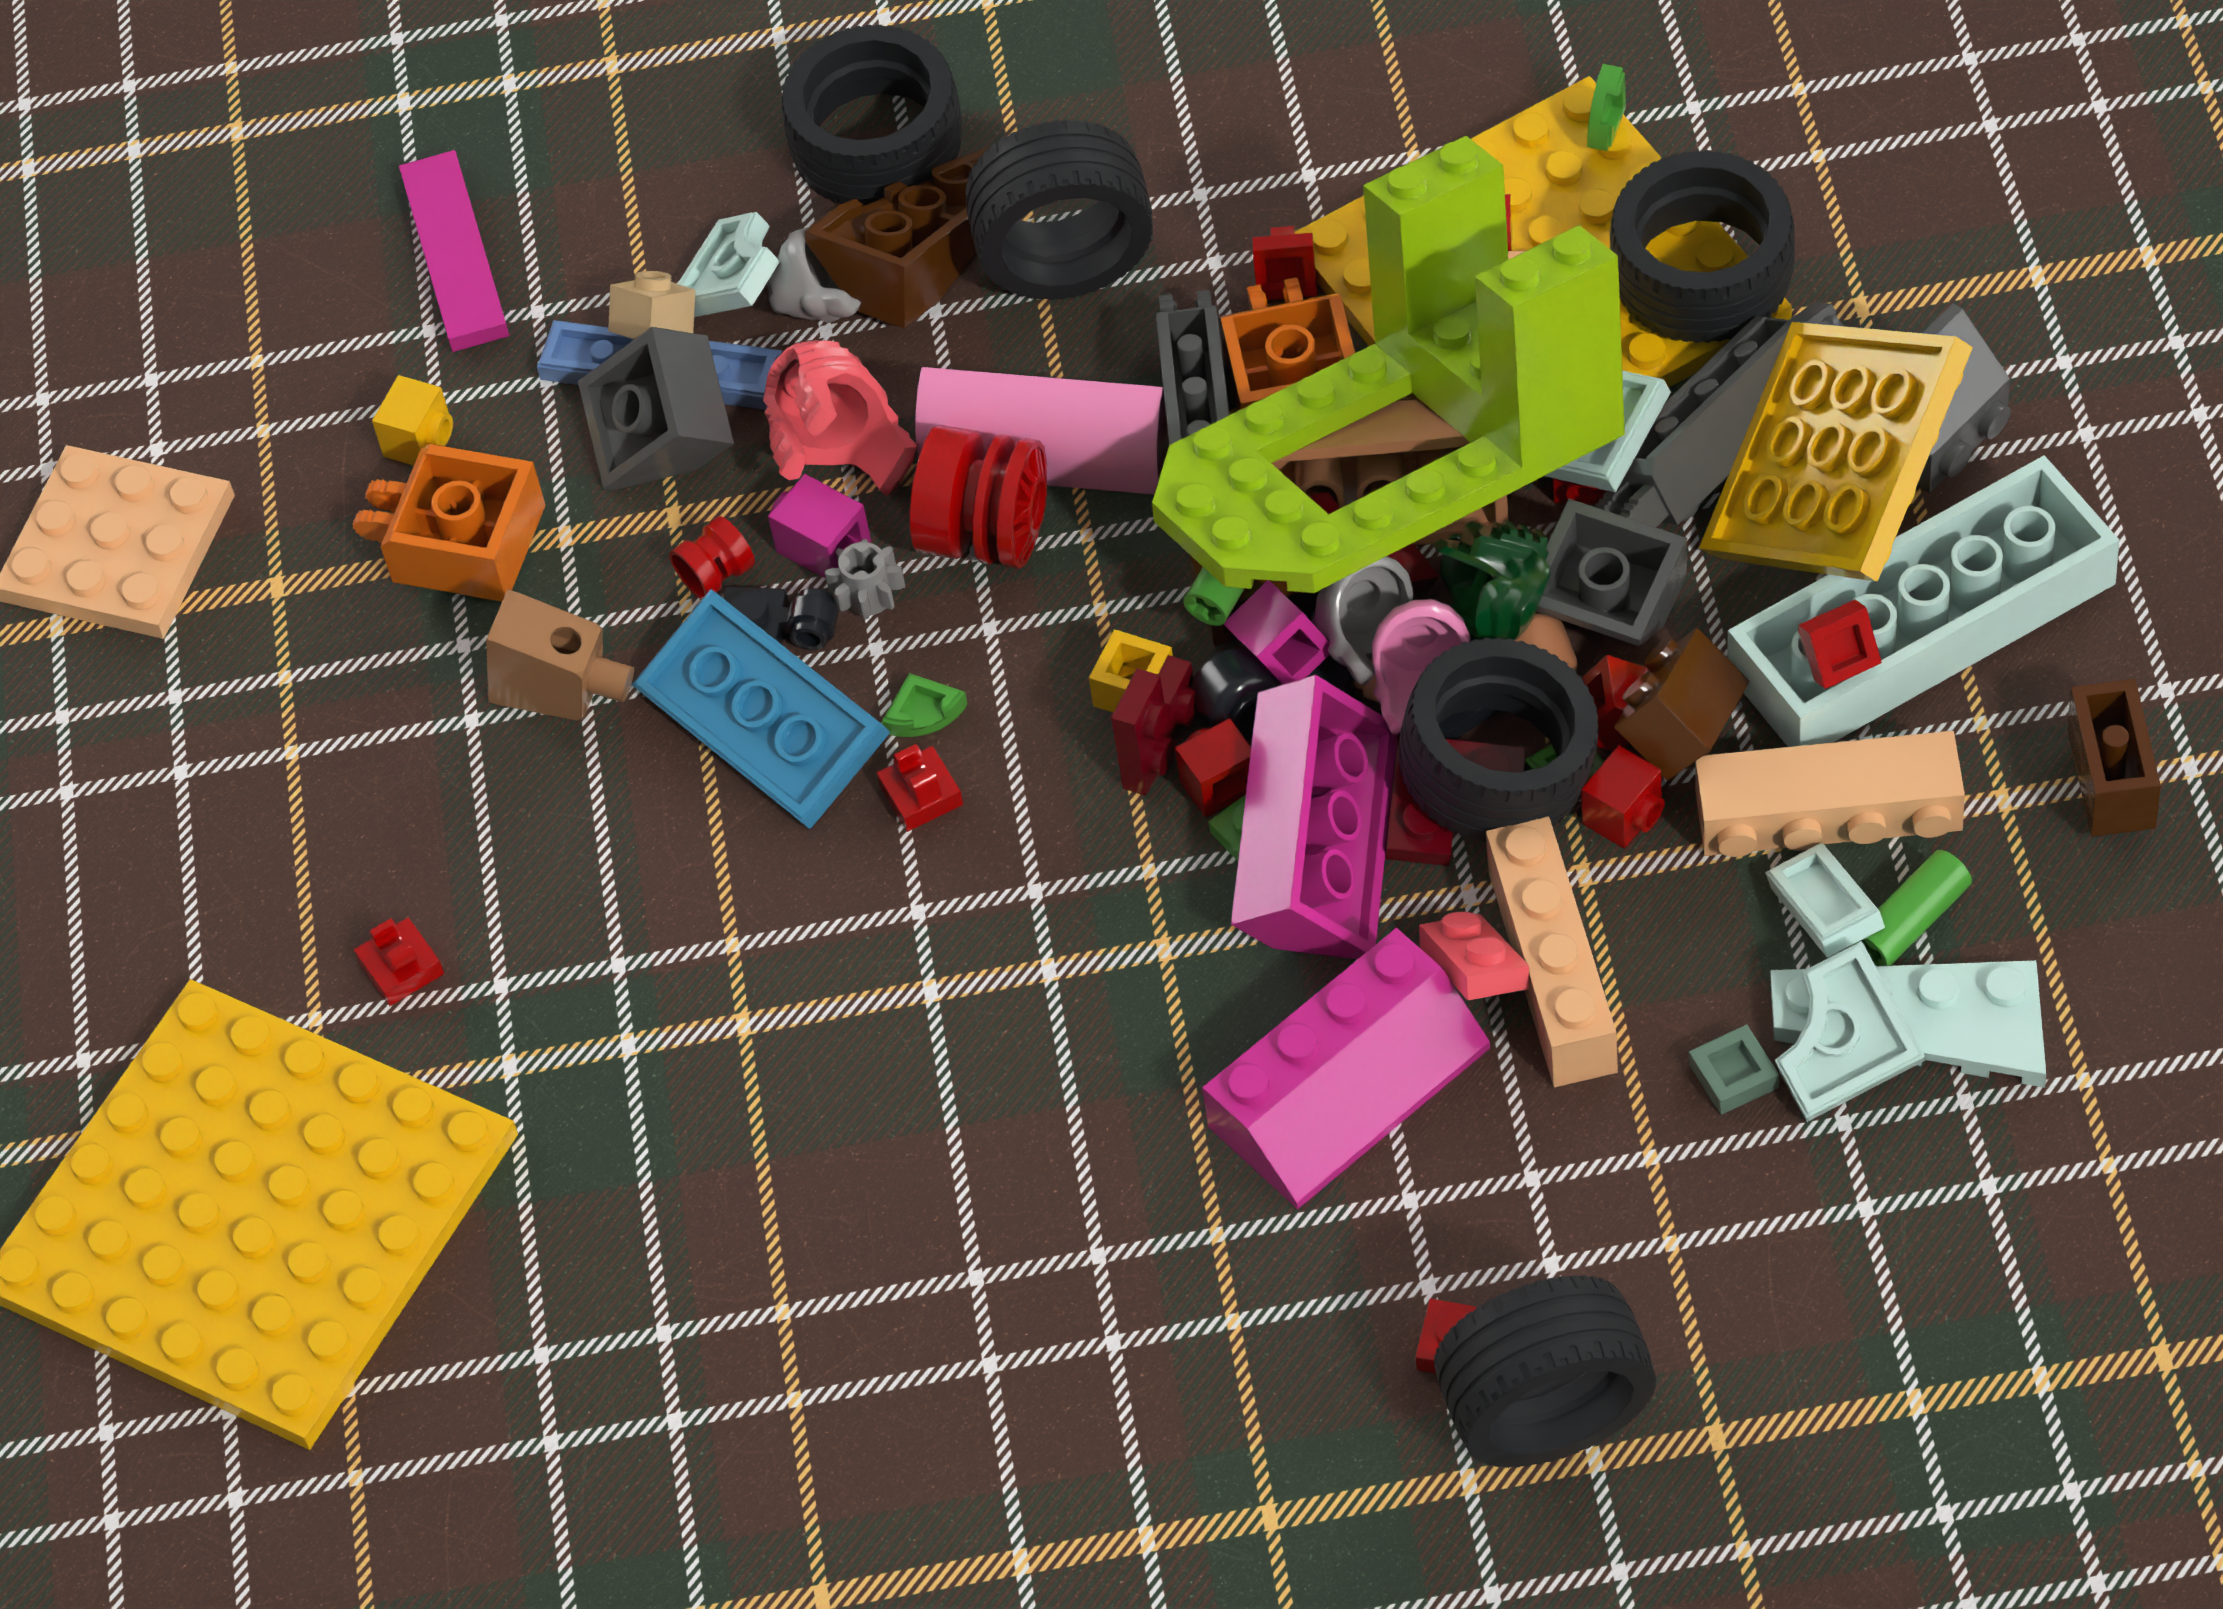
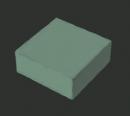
[1689,1025,1779,1115]

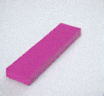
[399,150,510,352]

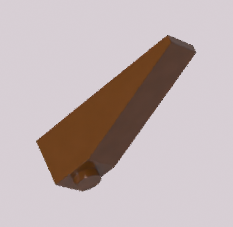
[805,147,991,329]

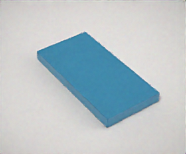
[632,589,890,829]

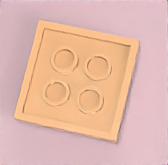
[0,445,235,639]

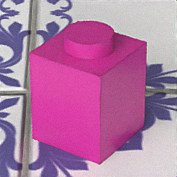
[768,474,871,579]
[1224,580,1330,685]

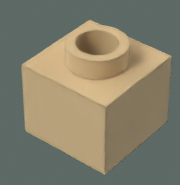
[608,271,695,339]

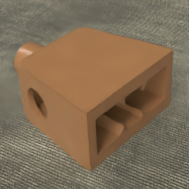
[486,589,634,721]

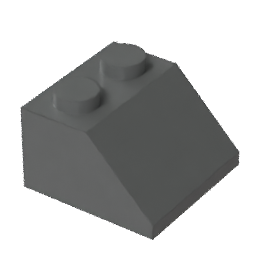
[1917,303,2011,493]
[578,327,734,491]
[1536,499,1687,646]

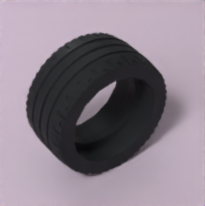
[782,24,962,206]
[966,120,1153,300]
[1610,150,1795,343]
[1399,638,1598,842]
[1434,1275,1657,1468]

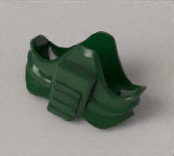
[1433,520,1551,641]

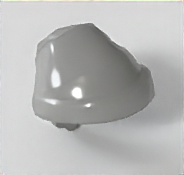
[766,227,861,323]
[1312,556,1413,685]

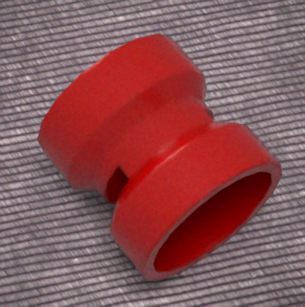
[669,516,755,600]

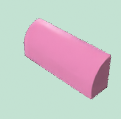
[915,367,1170,495]

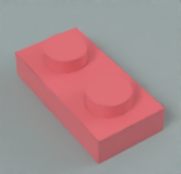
[1419,912,1529,1000]

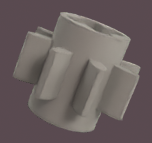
[825,539,905,619]

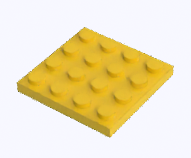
[1699,322,1973,582]

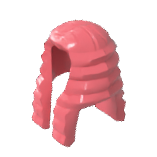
[763,340,917,496]

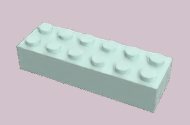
[1728,455,2120,747]

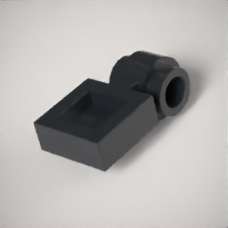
[723,587,838,650]

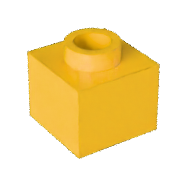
[372,375,453,466]
[1089,629,1173,713]

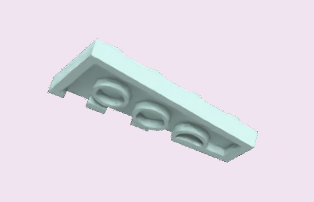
[1771,960,2046,1088]

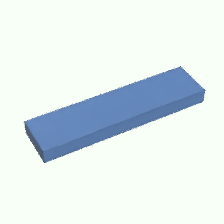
[537,320,782,410]

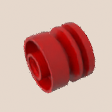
[910,425,1047,569]

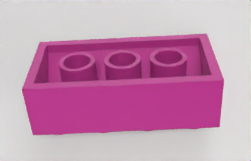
[1231,675,1398,959]
[1202,928,1490,1210]

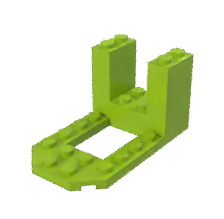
[1152,136,1625,593]

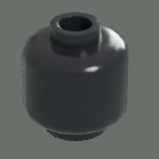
[1190,649,1281,741]

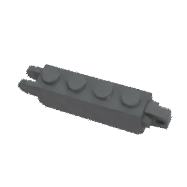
[1156,290,1229,444]
[1595,302,1843,527]

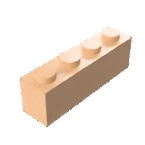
[1695,731,1965,857]
[1486,816,1618,1088]

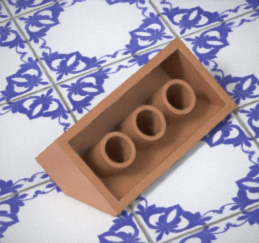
[1271,399,1509,545]

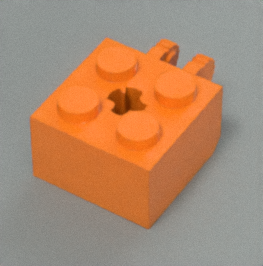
[1219,277,1355,411]
[352,444,546,602]

